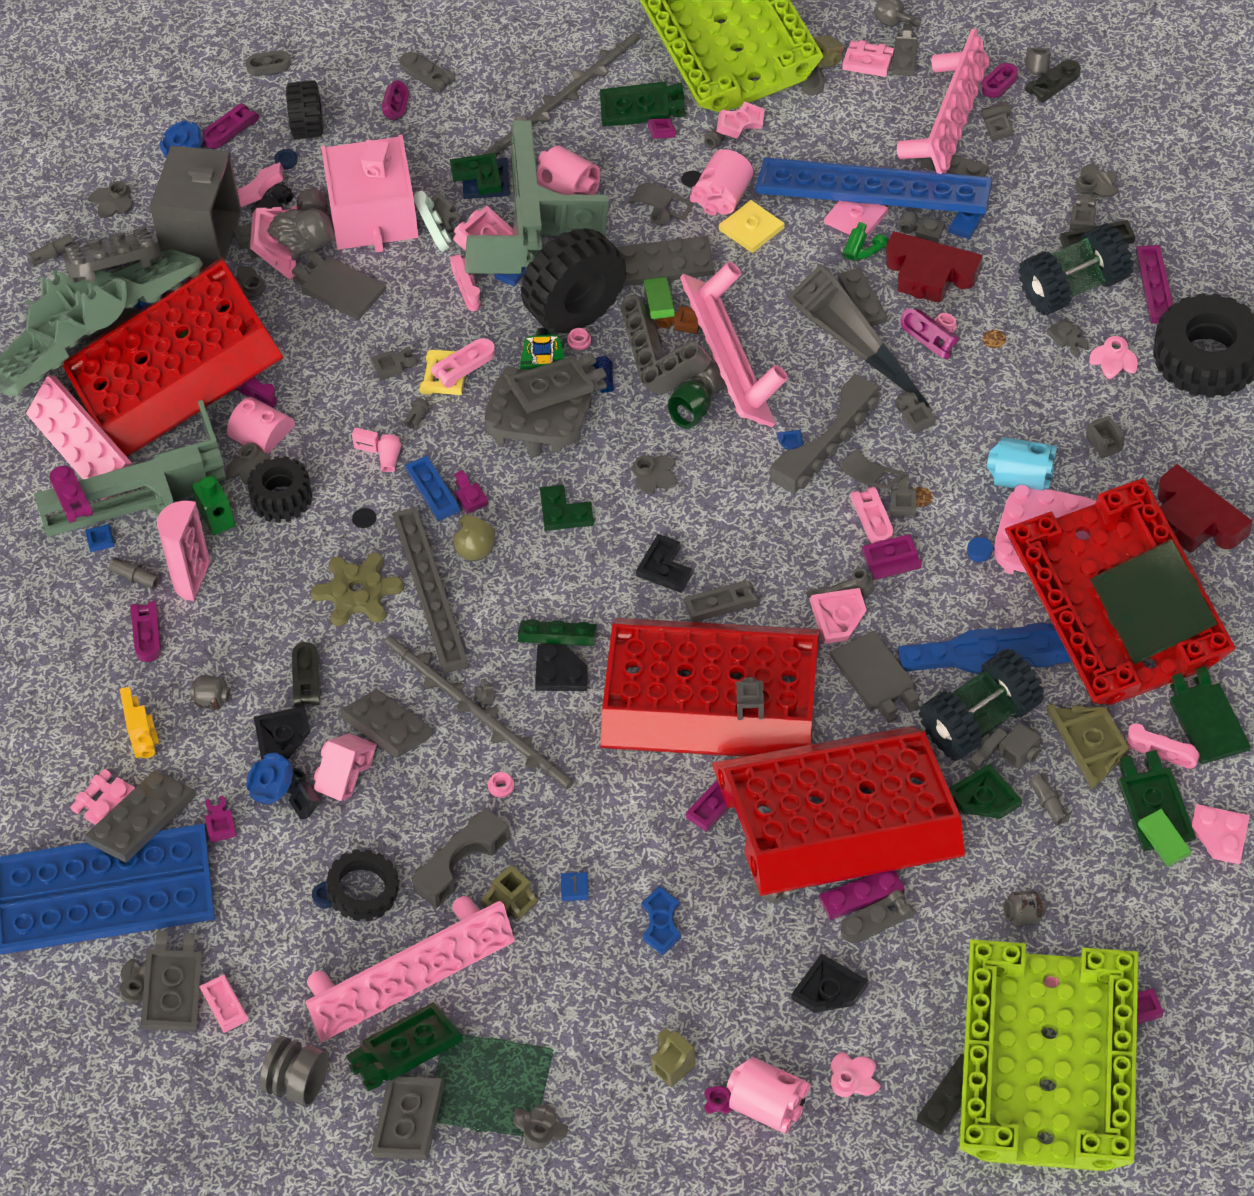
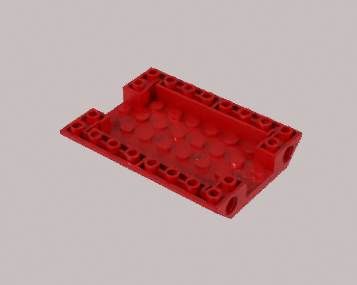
[62,257,284,457]
[1005,478,1235,705]
[600,618,819,757]
[712,726,965,896]

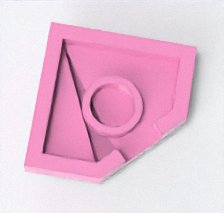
[810,588,867,644]
[1192,804,1250,864]

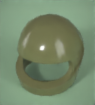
[453,515,495,561]

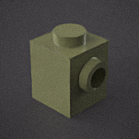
[813,35,845,68]

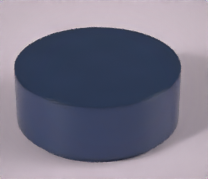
[274,149,298,170]
[312,882,332,909]

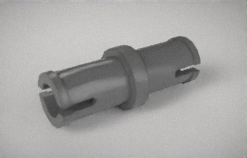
[27,234,75,267]
[109,557,160,590]
[1029,773,1070,826]

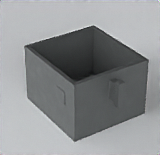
[150,145,242,269]

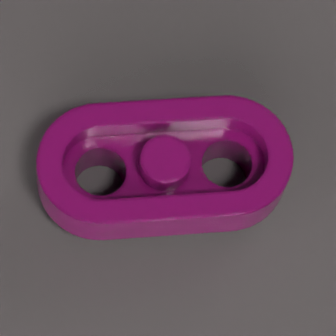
[982,63,1018,98]
[381,80,409,121]

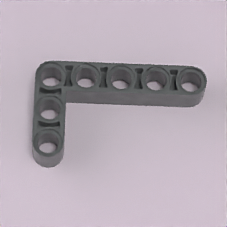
[621,295,711,395]

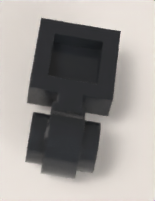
[250,184,294,214]
[287,768,320,819]

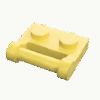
[419,350,466,395]

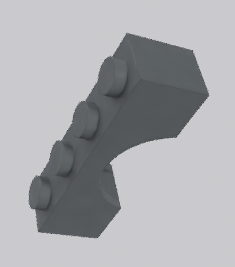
[411,808,511,908]

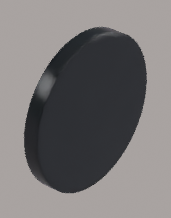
[681,171,702,188]
[352,508,377,528]

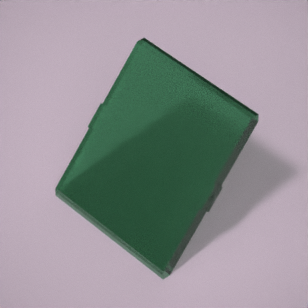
[1090,539,1217,664]
[434,1034,554,1137]

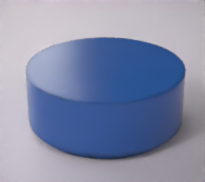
[967,537,993,562]

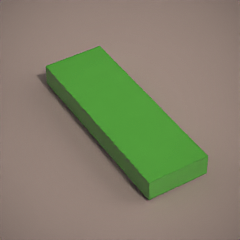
[643,277,675,319]

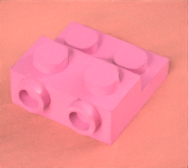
[453,206,513,251]

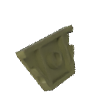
[1047,704,1129,790]

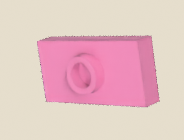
[199,974,248,1033]

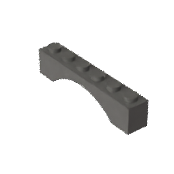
[770,373,880,494]

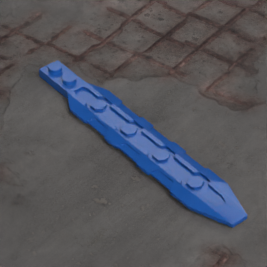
[898,616,1134,674]

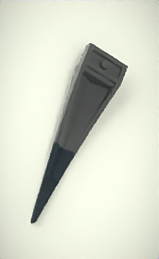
[787,264,929,407]

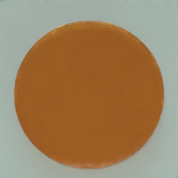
[982,330,1006,348]
[912,487,933,507]

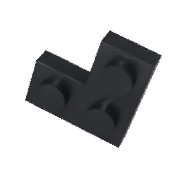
[636,534,693,593]

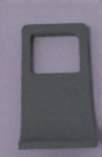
[628,183,694,220]
[839,449,905,490]

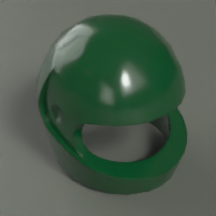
[668,381,711,429]

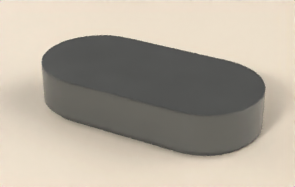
[801,66,824,95]

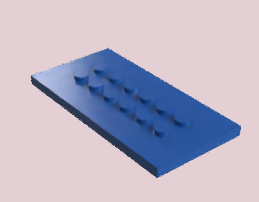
[0,824,215,955]

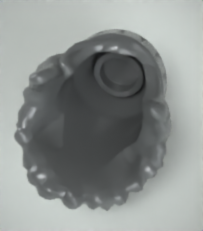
[267,209,334,260]

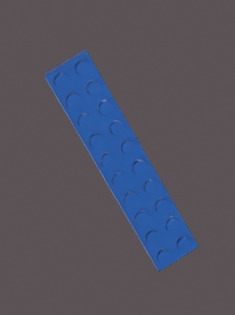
[756,157,992,214]

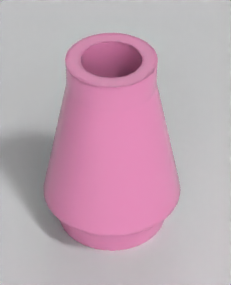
[377,434,402,472]

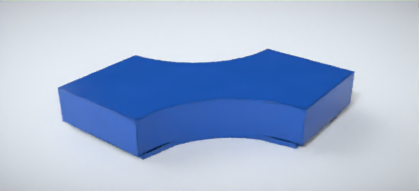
[641,886,681,956]

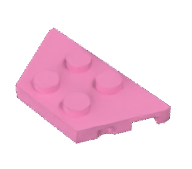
[250,206,297,279]

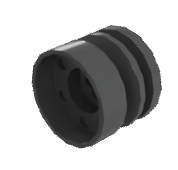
[259,1036,329,1107]

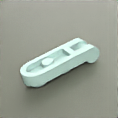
[413,191,452,252]

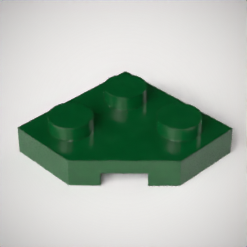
[949,764,1022,819]

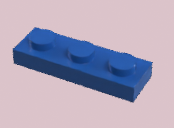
[405,455,460,522]

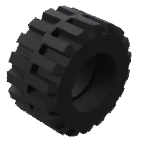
[286,80,323,140]
[247,456,312,523]

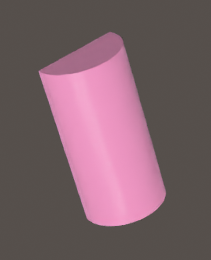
[157,501,210,601]

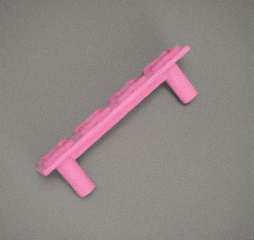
[897,29,989,174]
[680,261,788,427]
[306,896,515,1042]

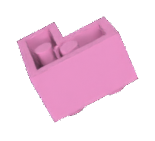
[313,733,377,801]

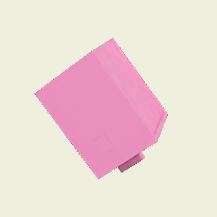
[321,135,419,252]

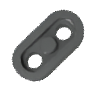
[246,50,291,76]

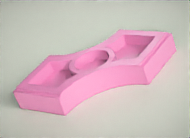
[716,102,765,139]
[238,162,284,207]

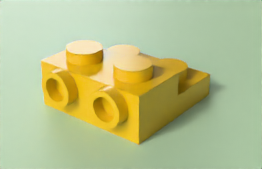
[120,687,159,758]

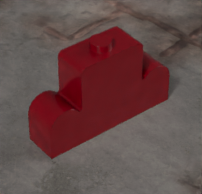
[885,231,983,303]
[1157,464,1253,552]

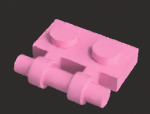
[843,40,895,77]
[70,769,135,825]

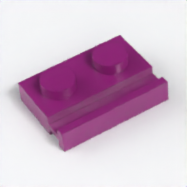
[862,534,922,581]

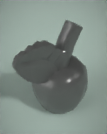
[874,0,921,27]

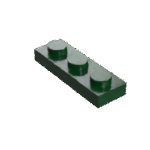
[518,619,597,646]

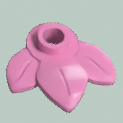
[1089,336,1138,379]
[830,1052,881,1097]

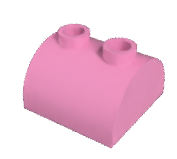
[227,397,295,454]

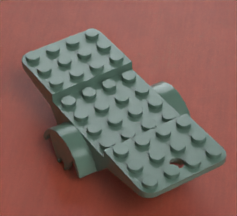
[0,249,203,396]

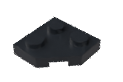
[535,644,588,691]
[254,706,310,760]
[791,954,868,1013]

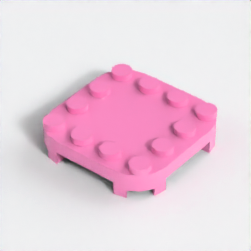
[994,485,1096,575]

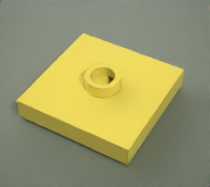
[719,200,784,253]

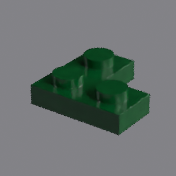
[450,153,502,195]
[540,485,594,531]

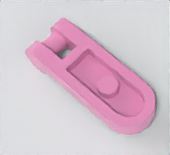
[450,254,481,311]
[431,338,495,388]
[850,487,893,544]
[1127,723,1200,769]

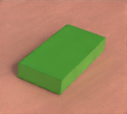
[1138,809,1191,868]

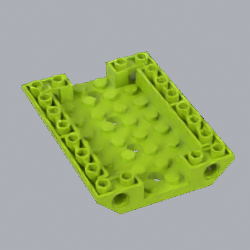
[639,0,823,113]
[959,939,1138,1171]

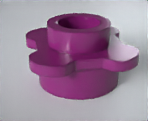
[704,1086,732,1114]

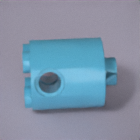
[987,437,1057,491]

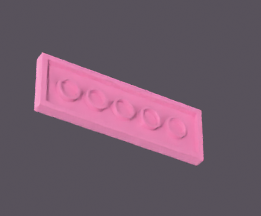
[26,375,132,500]

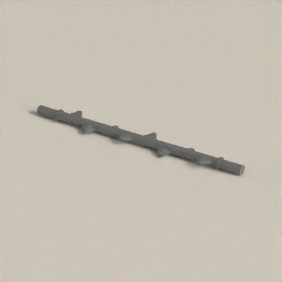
[482,33,639,155]
[384,636,574,789]

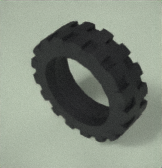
[326,849,399,921]

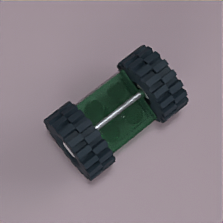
[1018,223,1134,316]
[919,649,1044,761]

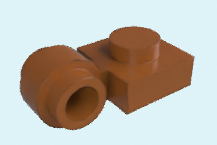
[655,306,700,334]

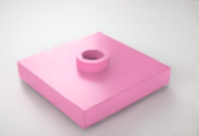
[824,201,888,240]

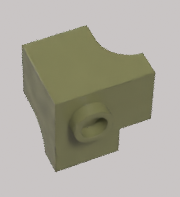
[480,865,538,920]
[651,1028,695,1087]

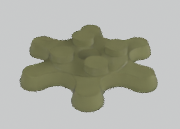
[310,553,404,626]

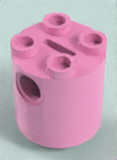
[536,145,601,195]
[692,149,753,216]
[727,1057,811,1134]

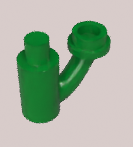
[842,222,889,261]

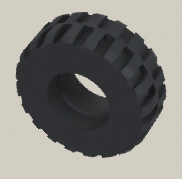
[521,228,626,333]
[1153,294,1254,398]

